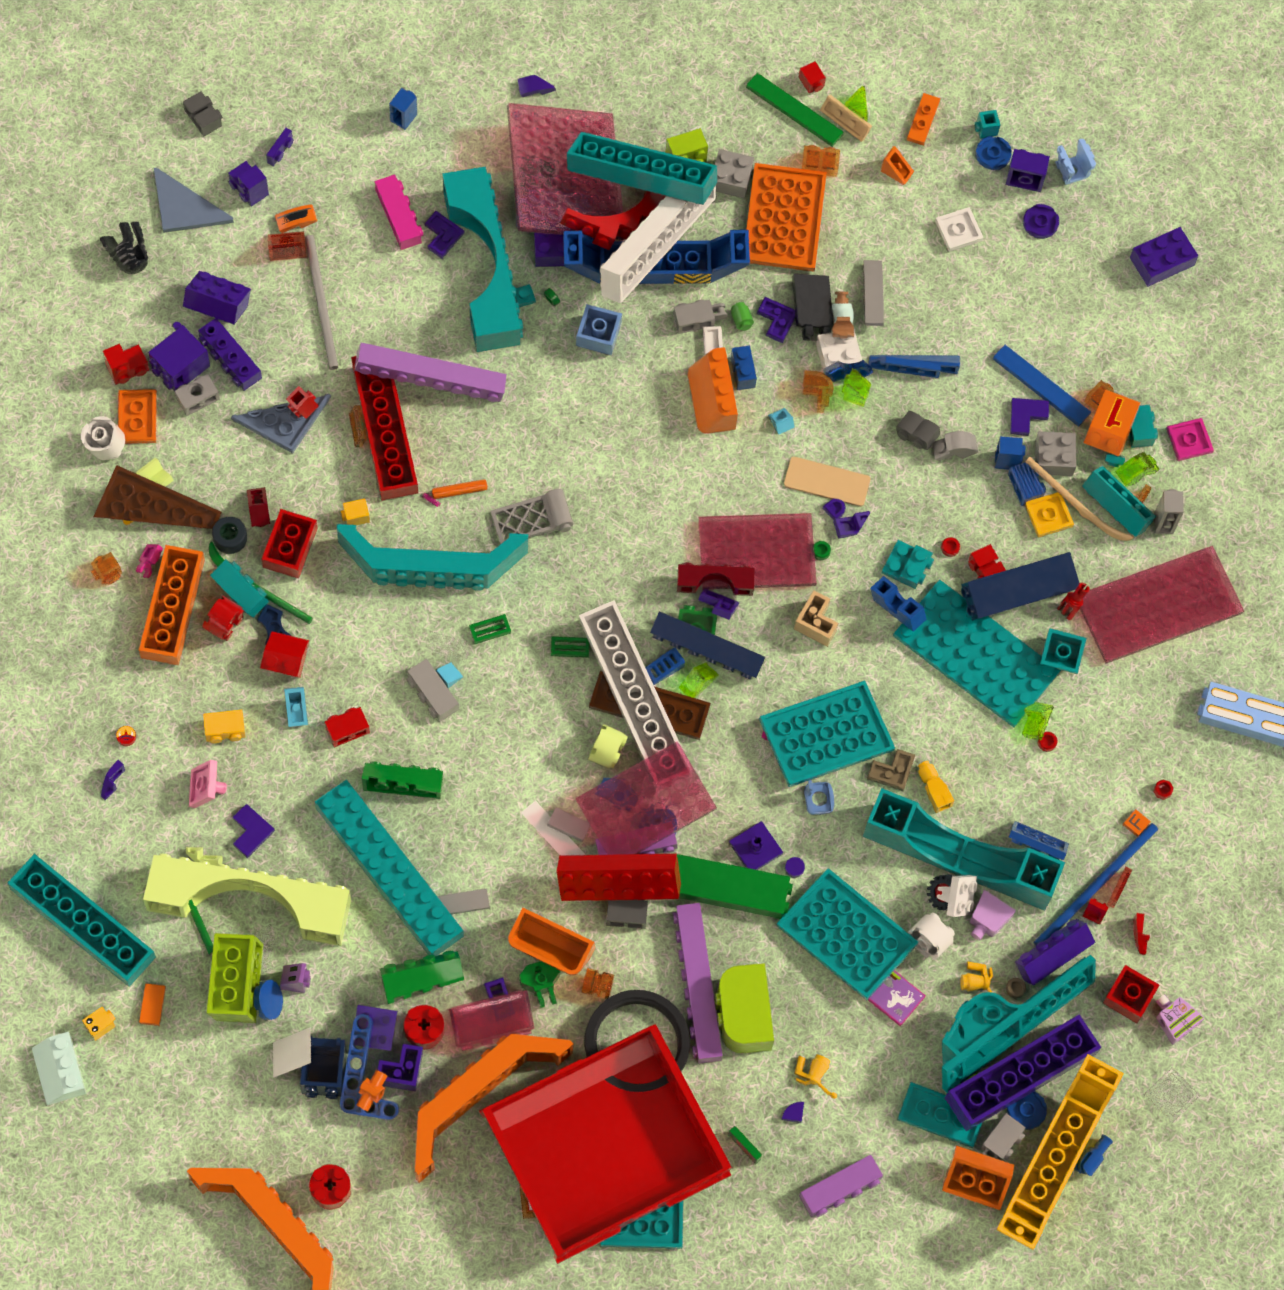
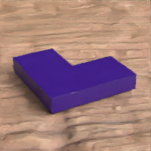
[425,211,465,259]
[757,297,796,343]
[1010,398,1049,436]
[698,588,739,620]
[233,803,275,858]

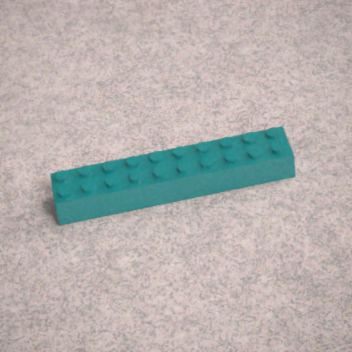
[315,779,464,956]

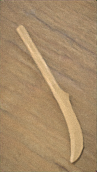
[1025,456,1134,541]

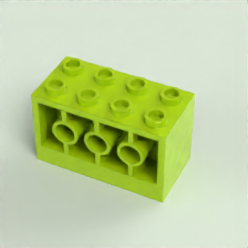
[207,933,264,1023]

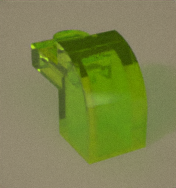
[1115,452,1160,487]

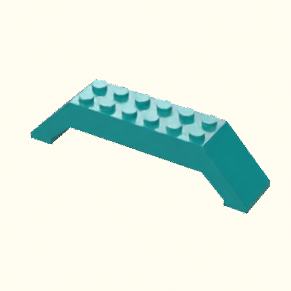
[337,524,529,591]

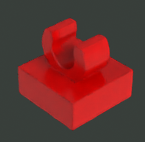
[1082,898,1109,925]

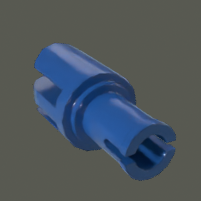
[1075,1134,1113,1176]

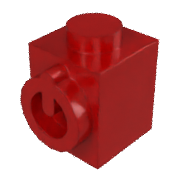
[286,386,319,419]

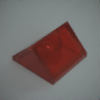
[268,231,307,261]

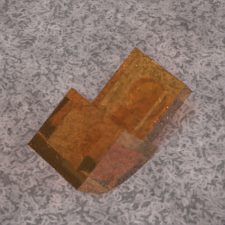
[802,370,834,413]

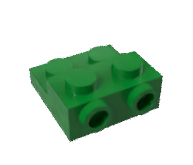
[678,605,717,648]

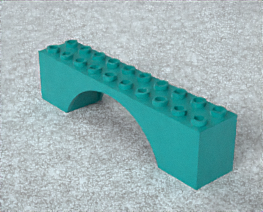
[442,166,523,352]
[863,788,1066,911]

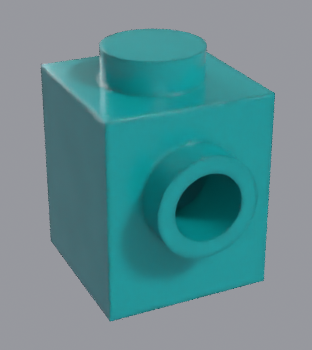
[974,110,1001,139]

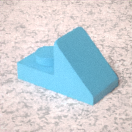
[284,687,308,727]

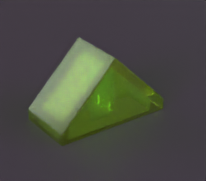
[845,86,868,122]
[679,662,719,698]

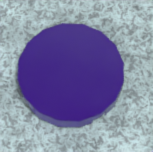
[1023,204,1059,239]

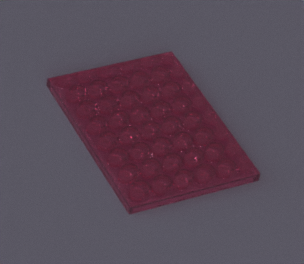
[507,103,624,240]

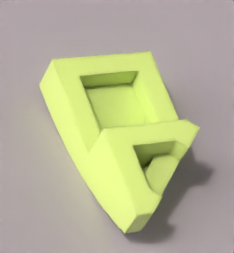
[186,847,223,866]

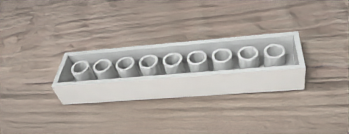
[600,186,716,304]
[579,600,693,792]

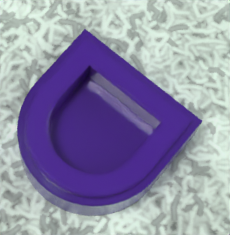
[822,499,846,520]

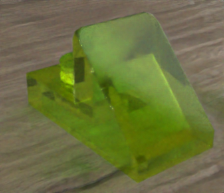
[1022,702,1054,740]

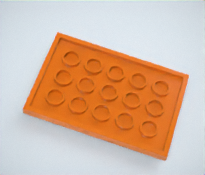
[746,163,827,272]

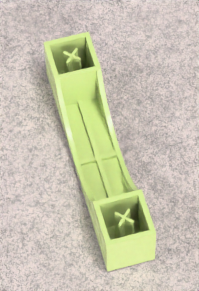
[143,853,351,946]

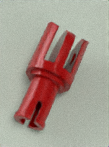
[1057,582,1090,620]

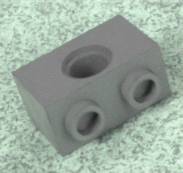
[175,374,220,416]

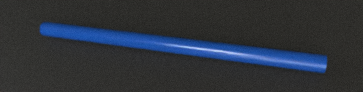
[1034,823,1158,945]

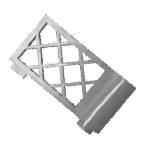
[491,489,574,544]

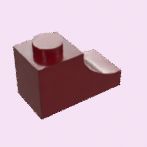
[247,487,271,527]

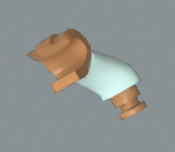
[832,292,854,339]

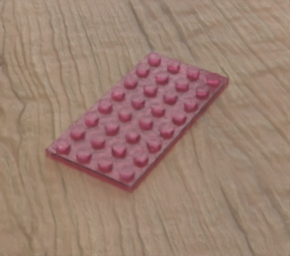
[1080,545,1244,664]

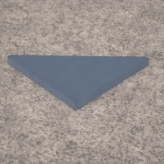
[154,168,234,233]
[231,394,331,454]

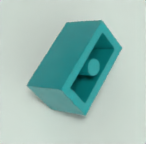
[1129,405,1158,448]

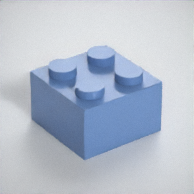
[576,304,622,355]

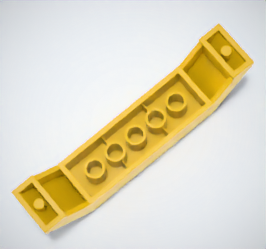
[997,1054,1124,1250]

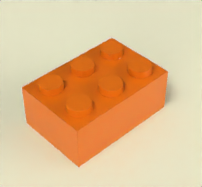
[942,1145,1014,1210]

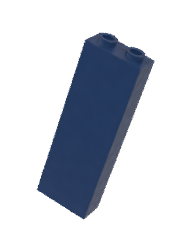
[961,552,1079,621]

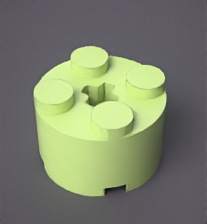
[588,724,628,769]

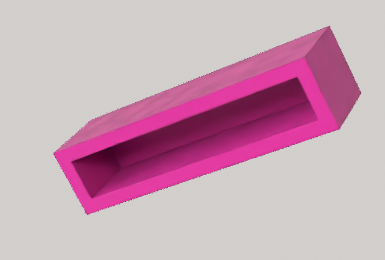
[374,174,424,250]

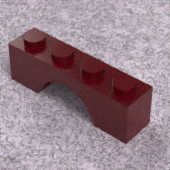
[677,562,755,596]

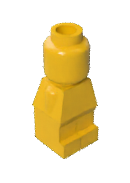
[918,761,954,813]

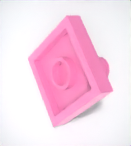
[189,760,227,808]

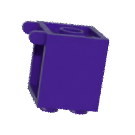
[148,322,210,392]

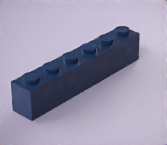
[650,611,765,680]

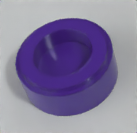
[785,857,805,878]

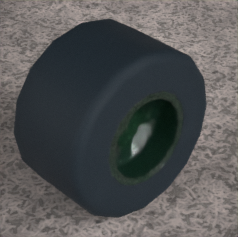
[212,517,247,554]

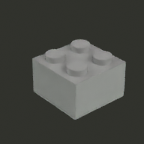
[715,149,754,199]
[1035,431,1076,476]

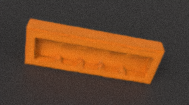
[907,93,941,146]

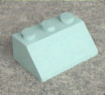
[32,1031,87,1106]

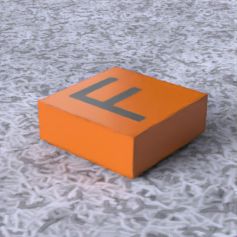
[1123,809,1151,837]

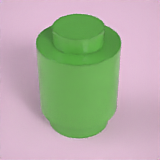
[731,302,754,331]

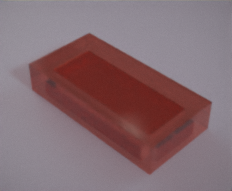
[1107,866,1132,908]

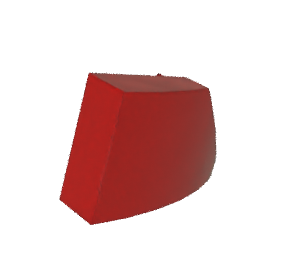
[1133,913,1150,955]

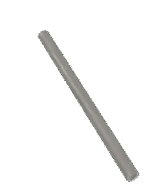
[305,235,338,370]

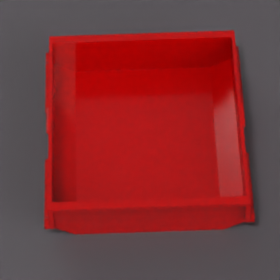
[479,1024,732,1264]

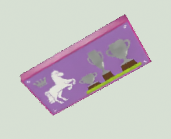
[868,970,925,1027]

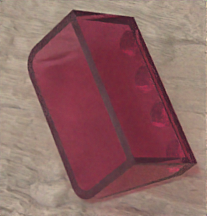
[447,989,535,1051]

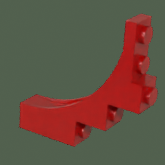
[560,191,666,250]

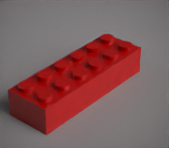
[556,853,681,901]

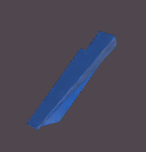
[868,355,960,378]

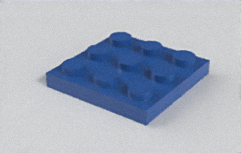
[1009,821,1069,860]

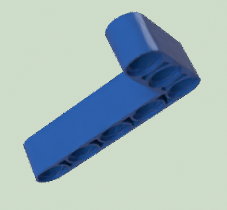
[340,1014,399,1120]

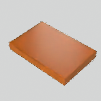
[118,389,157,444]

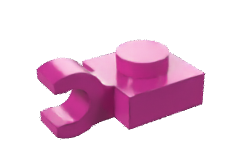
[136,544,163,578]

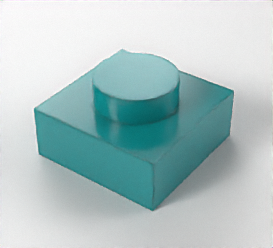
[515,284,536,307]
[1105,452,1125,467]

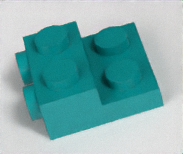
[882,540,934,589]

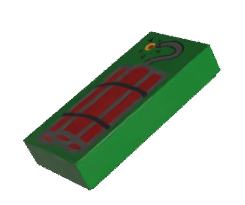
[728,1126,762,1165]

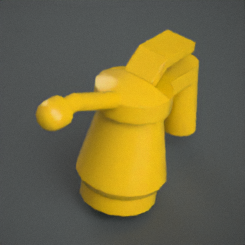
[960,961,993,992]
[794,1054,837,1099]

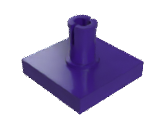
[729,821,783,870]

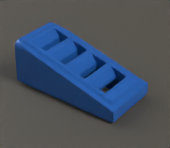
[645,647,685,686]

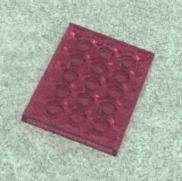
[698,513,817,590]
[575,741,717,855]

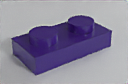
[266,128,294,167]

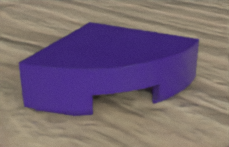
[782,1102,804,1123]

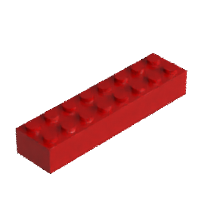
[351,356,418,501]

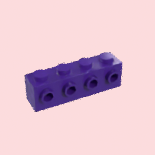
[198,318,262,391]
[1015,919,1096,986]

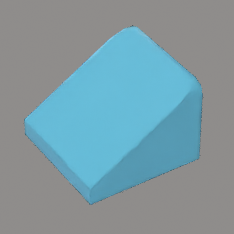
[768,408,795,434]
[436,663,463,688]

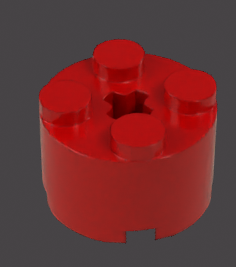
[202,595,244,641]
[404,1005,445,1050]
[309,1164,351,1210]

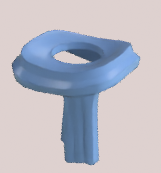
[804,780,834,815]

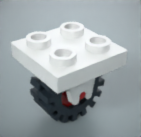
[927,874,977,917]

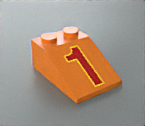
[1084,390,1141,456]

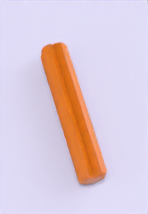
[432,479,488,499]

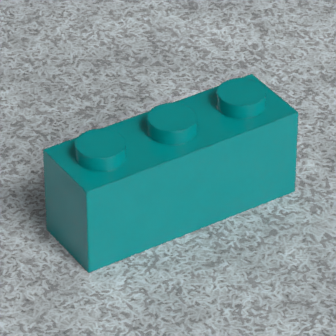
[210,559,269,618]

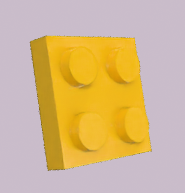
[1025,492,1074,538]

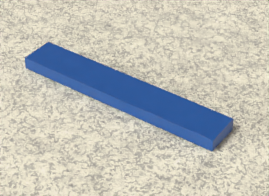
[993,345,1091,427]

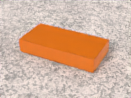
[139,983,166,1026]

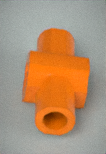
[356,1069,388,1112]

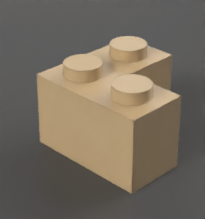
[794,590,839,647]

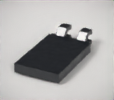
[792,274,834,341]

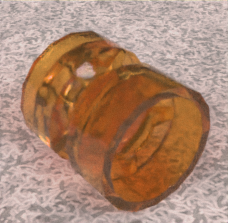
[581,968,615,999]

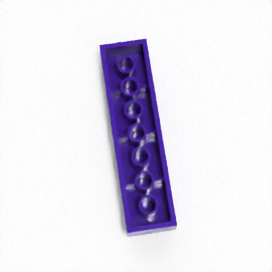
[944,1015,1102,1132]

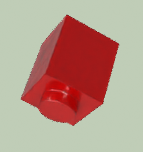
[798,61,826,93]

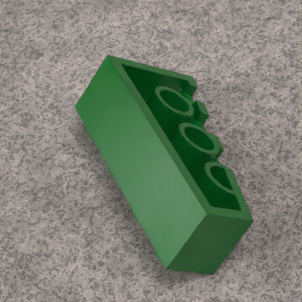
[362,761,443,799]
[380,951,464,1004]

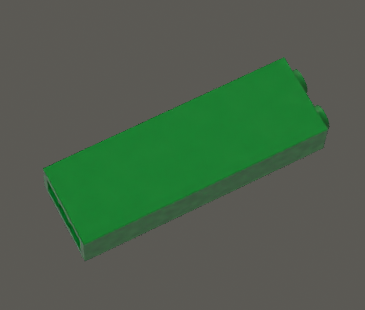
[677,854,793,919]

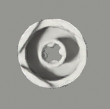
[81,416,125,460]
[908,912,955,960]

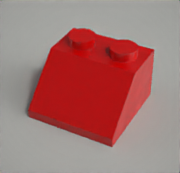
[260,631,310,678]

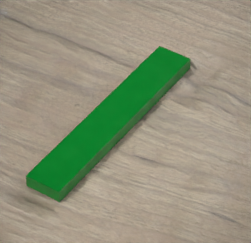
[746,73,843,147]

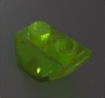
[841,368,871,407]

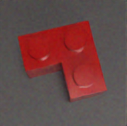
[103,343,150,385]

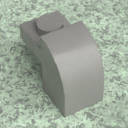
[933,431,978,461]

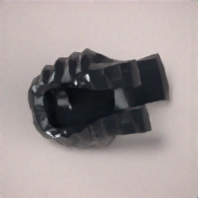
[100,221,149,274]

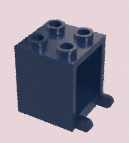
[300,1036,347,1099]

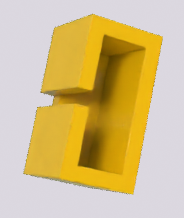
[203,710,246,743]

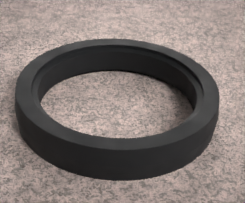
[584,990,690,1092]

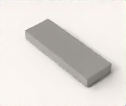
[437,888,490,915]

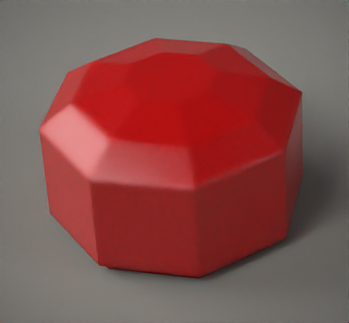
[1153,779,1174,800]

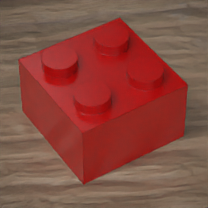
[1102,965,1160,1024]

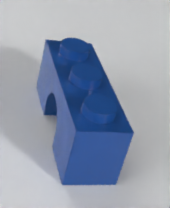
[870,576,927,632]

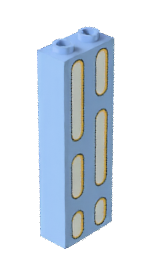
[1197,682,1284,747]

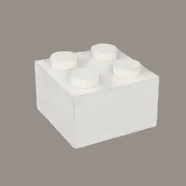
[816,331,863,377]

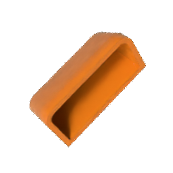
[688,347,738,433]
[508,908,596,975]

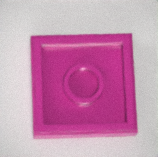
[1166,418,1214,461]

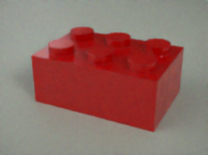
[261,509,318,579]

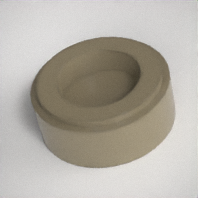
[1006,978,1026,999]

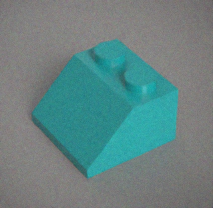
[1040,628,1087,674]

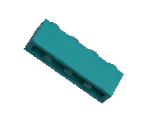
[1082,466,1156,537]

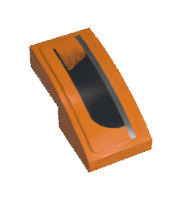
[275,204,318,233]

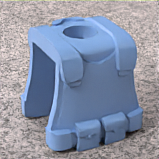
[1055,139,1096,185]

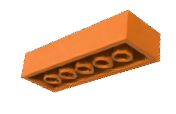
[139,545,205,665]

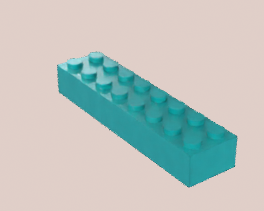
[567,132,717,205]
[8,853,156,987]

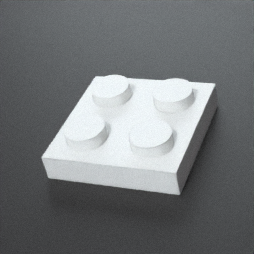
[935,207,983,252]

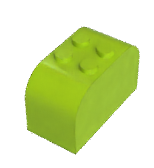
[714,963,774,1053]

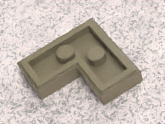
[867,749,915,791]

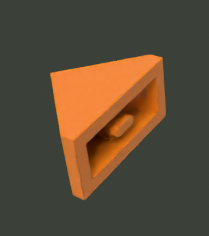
[881,146,914,185]

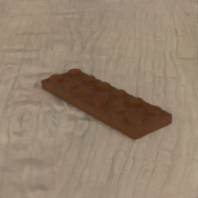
[589,671,711,740]

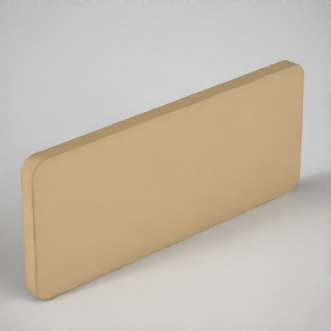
[784,457,871,507]

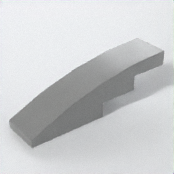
[863,260,884,326]

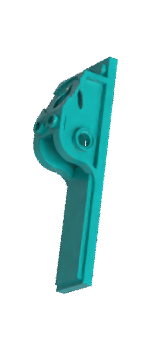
[942,955,1096,1093]

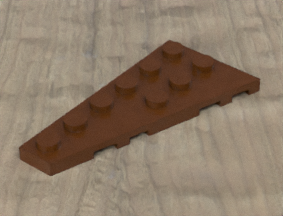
[93,465,222,529]

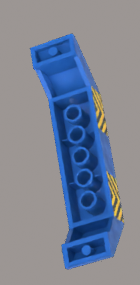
[563,230,750,284]

